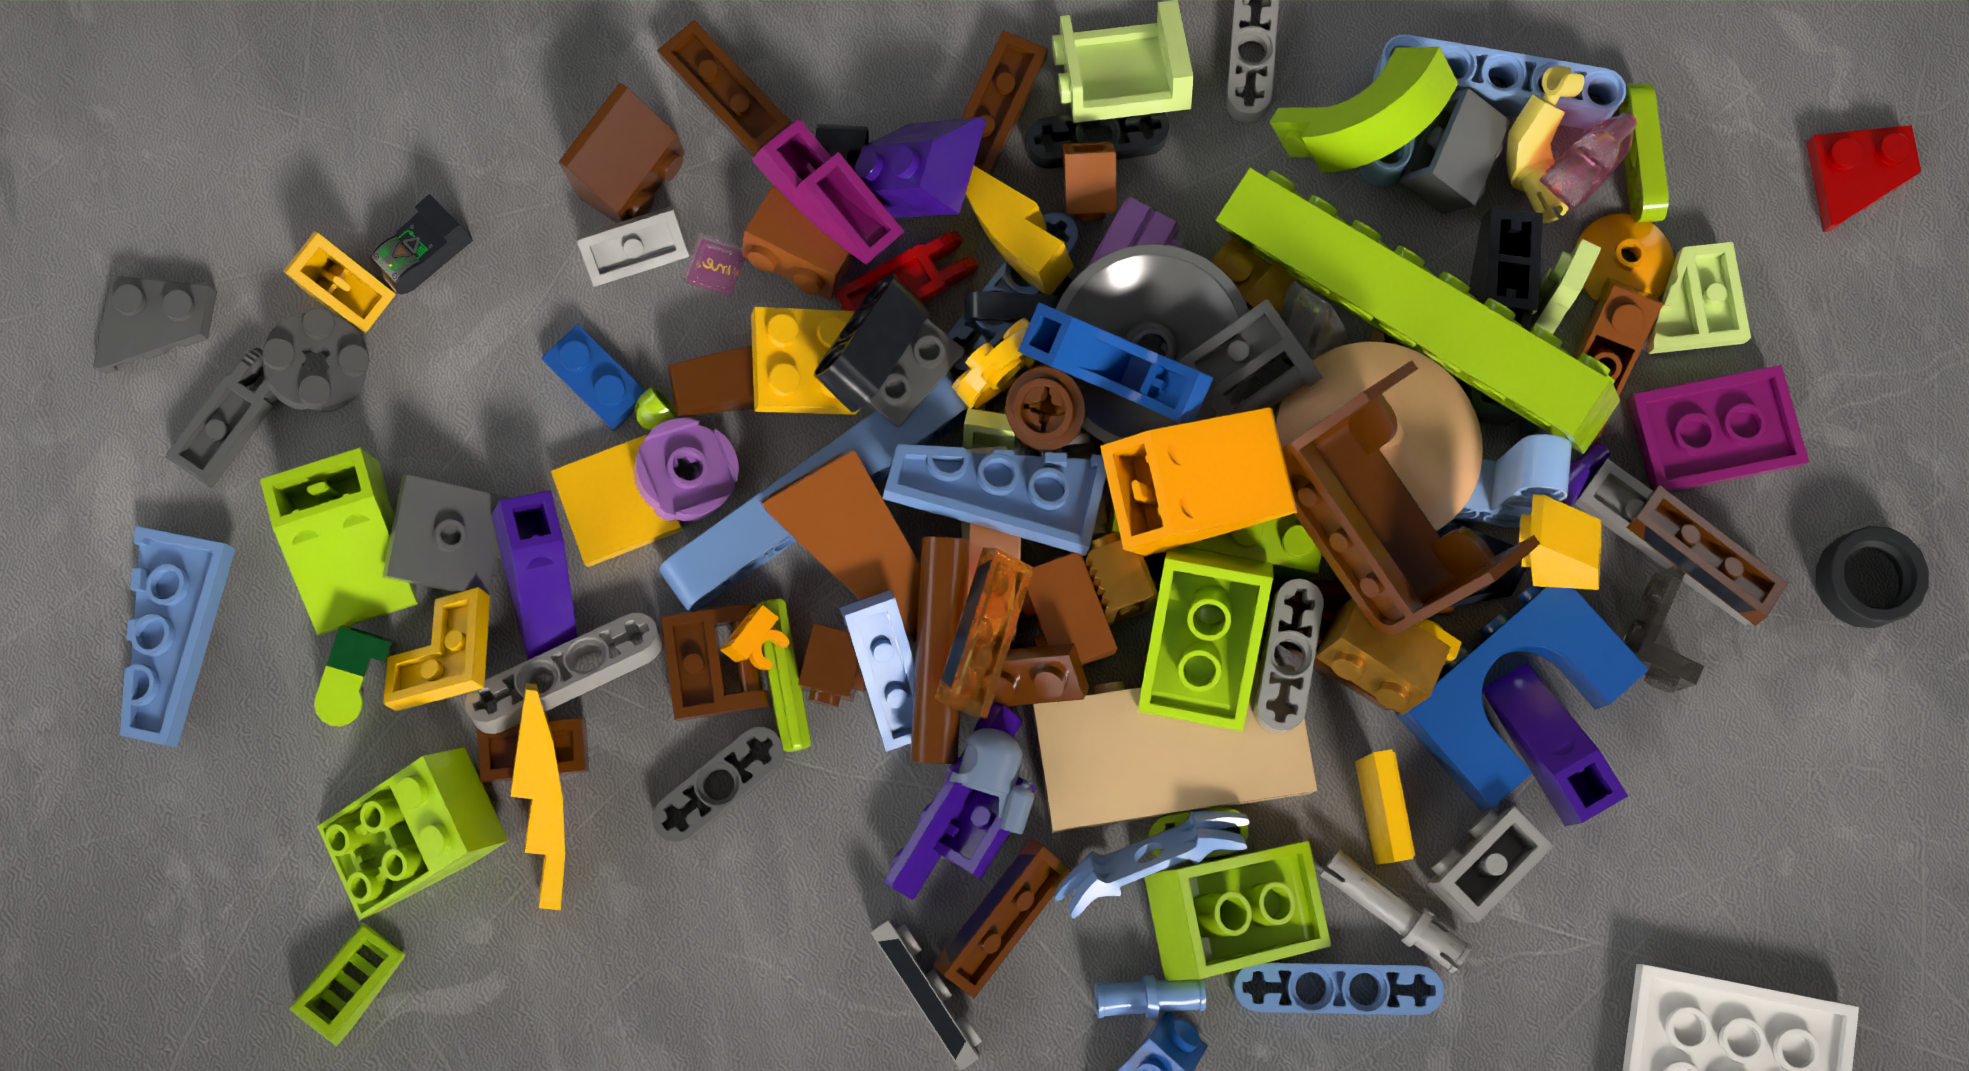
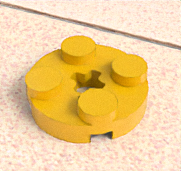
[952,318,1037,409]

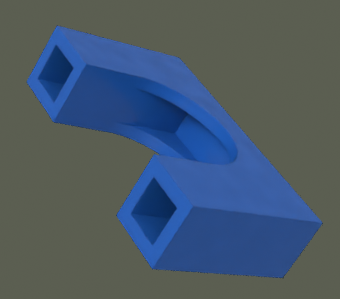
[1396,583,1649,811]

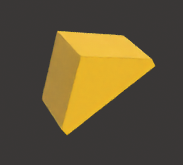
[283,231,396,334]

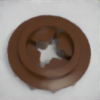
[1006,367,1089,450]

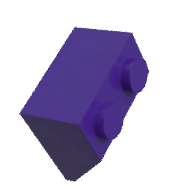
[854,117,986,218]

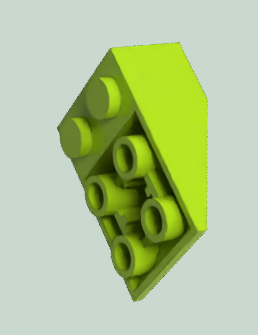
[260,447,419,636]
[317,747,509,921]

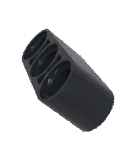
[813,273,930,412]

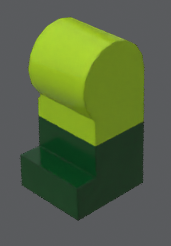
[314,624,393,727]

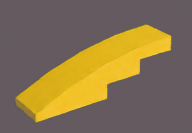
[510,683,565,910]

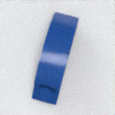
[1018,303,1213,424]

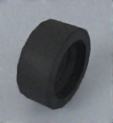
[1816,526,1929,628]

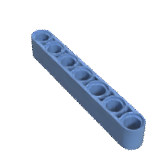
[659,372,975,612]

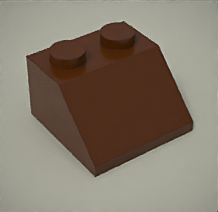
[559,83,685,223]

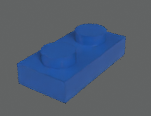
[541,324,645,431]

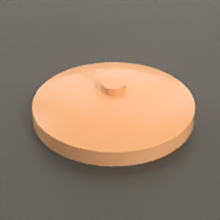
[1274,342,1483,532]

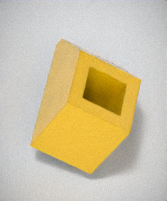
[1519,494,1602,590]

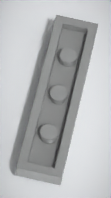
[1575,459,1751,625]

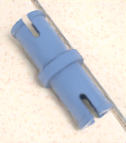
[1094,975,1206,1019]

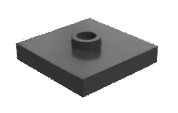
[382,474,507,595]

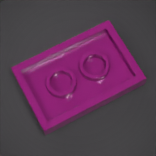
[1627,365,1809,493]

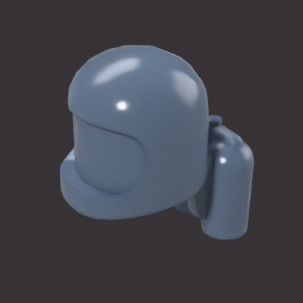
[949,728,1034,835]

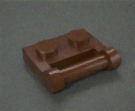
[661,604,769,721]

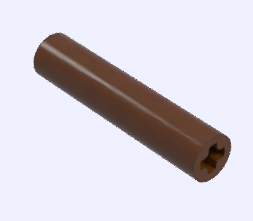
[910,537,970,764]

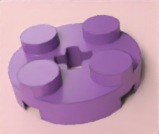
[633,418,739,521]

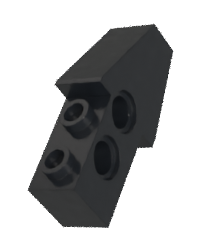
[1460,207,1543,426]

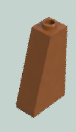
[758,448,921,641]

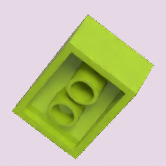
[1137,546,1273,732]
[1144,841,1331,981]

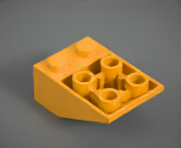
[1100,407,1297,556]

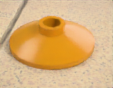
[1574,213,1674,301]

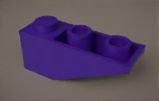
[491,490,578,661]
[1482,663,1628,826]

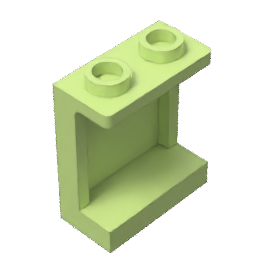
[1052,0,1193,123]

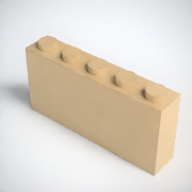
[1033,658,1317,833]

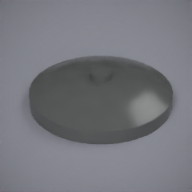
[1049,244,1251,443]

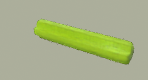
[756,599,812,752]

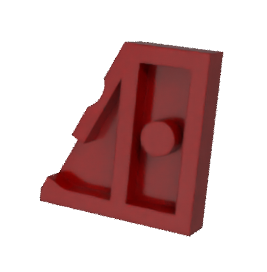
[1806,125,1921,232]

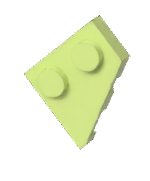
[1531,239,1601,334]
[1647,242,1751,354]

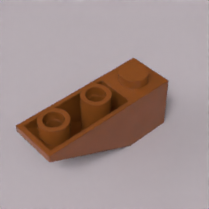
[1573,277,1663,444]

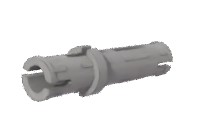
[1319,848,1472,974]

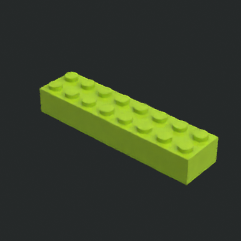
[1215,168,1620,454]

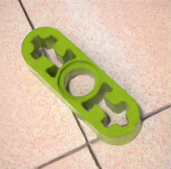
[1617,82,1669,223]

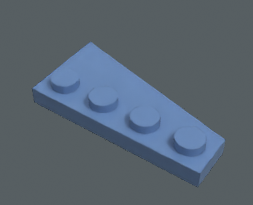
[882,444,1106,555]
[120,526,236,748]

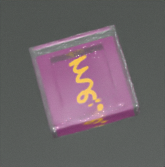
[682,232,746,297]

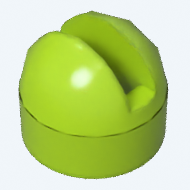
[635,386,679,431]

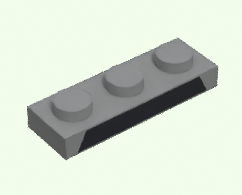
[870,920,982,1071]

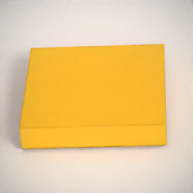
[551,435,684,567]
[1355,749,1415,865]

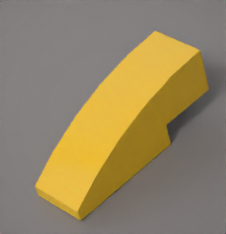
[965,165,1074,295]

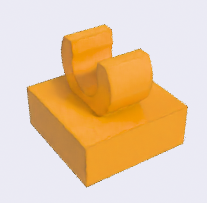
[720,605,790,670]

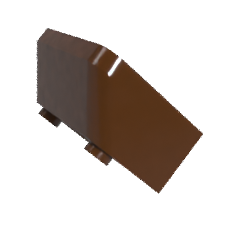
[1282,360,1540,635]

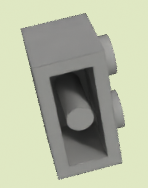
[1426,807,1554,923]

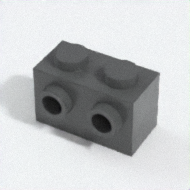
[1400,88,1511,214]

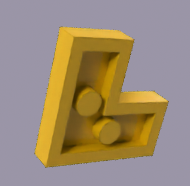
[383,587,490,712]

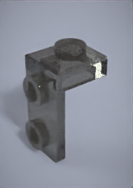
[1623,565,1704,693]

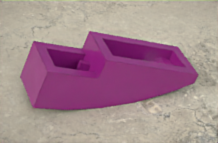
[752,119,905,264]

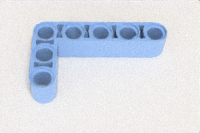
[1360,35,1626,187]
[1453,434,1572,527]

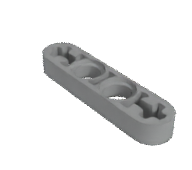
[465,613,663,734]

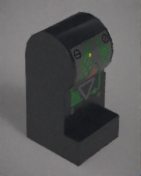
[369,194,473,295]

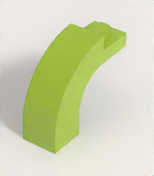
[1269,46,1458,173]

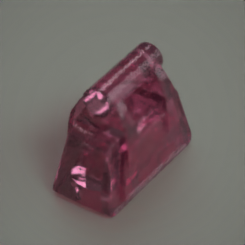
[1539,113,1637,210]

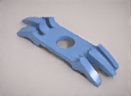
[1054,810,1249,919]

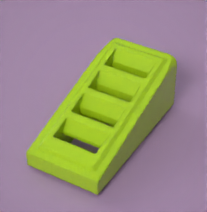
[289,922,406,1047]

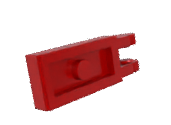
[834,230,979,311]

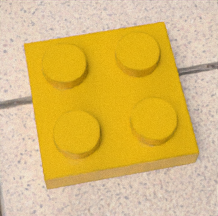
[751,307,860,415]

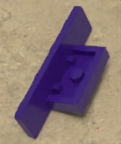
[884,702,1036,900]

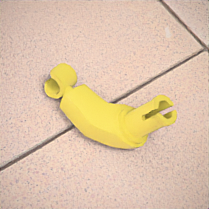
[1506,66,1584,223]

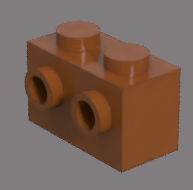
[742,186,856,301]
[1019,553,1117,667]

